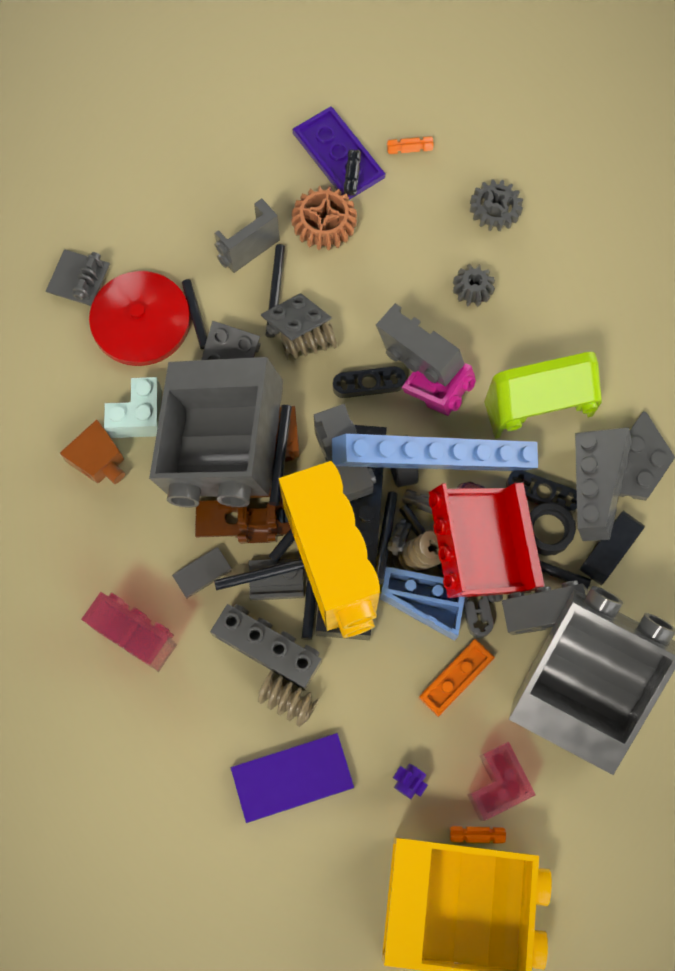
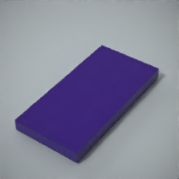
[292,106,385,200]
[230,733,354,823]

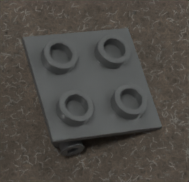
[46,249,110,306]
[261,293,332,341]
[201,321,261,360]

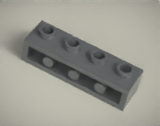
[210,604,322,691]

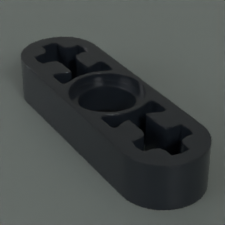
[333,366,406,398]
[506,470,577,513]

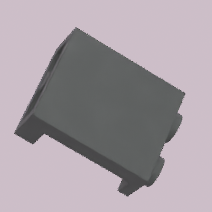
[214,198,280,273]

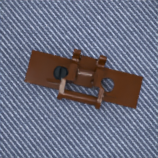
[195,488,291,544]

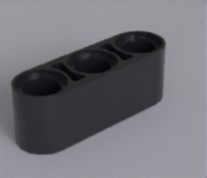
[579,510,645,586]

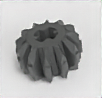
[453,264,495,307]

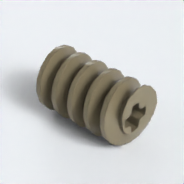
[281,322,337,360]
[392,531,441,573]
[258,670,320,727]

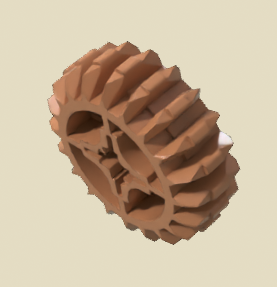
[291,186,357,251]

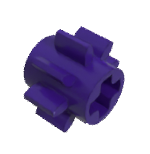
[392,763,428,800]

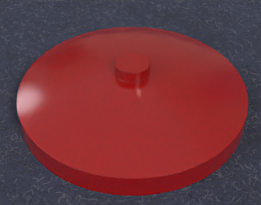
[89,271,190,366]

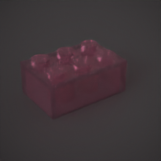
[81,592,177,672]

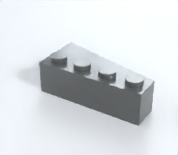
[575,427,633,541]

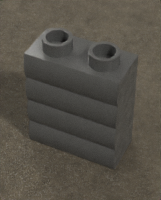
[149,357,283,508]
[509,586,675,775]

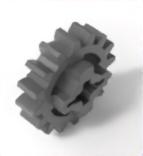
[470,179,523,232]

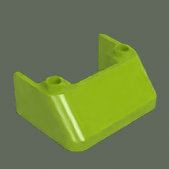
[484,352,602,439]

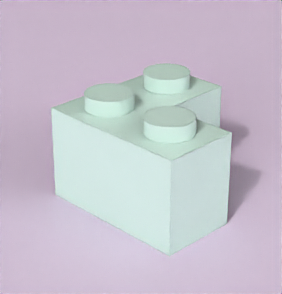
[104,377,162,438]

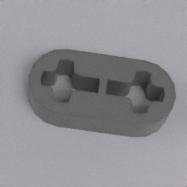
[463,596,493,638]

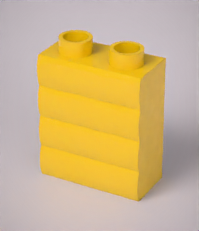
[279,461,380,638]
[382,837,552,971]

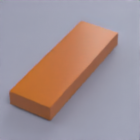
[418,639,495,717]

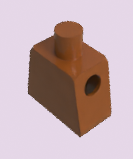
[60,419,125,484]

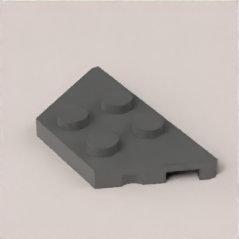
[619,411,675,501]

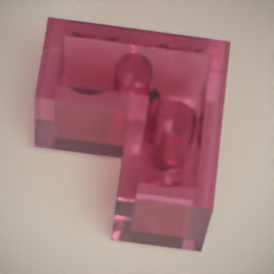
[467,742,536,821]

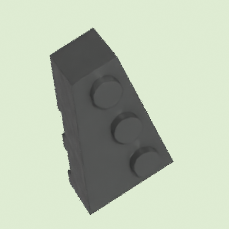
[376,303,465,387]

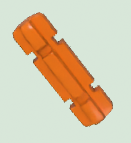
[387,136,434,154]
[450,826,506,843]

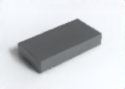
[172,547,232,599]

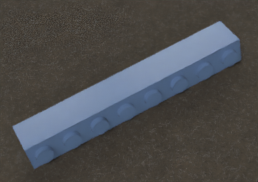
[332,434,538,471]

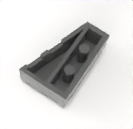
[313,403,376,502]
[502,581,589,635]

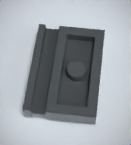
[249,558,304,601]

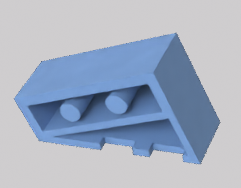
[380,567,465,641]

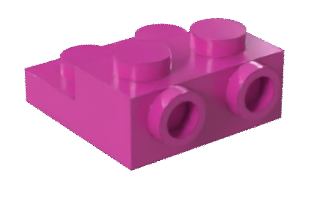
[402,363,476,416]

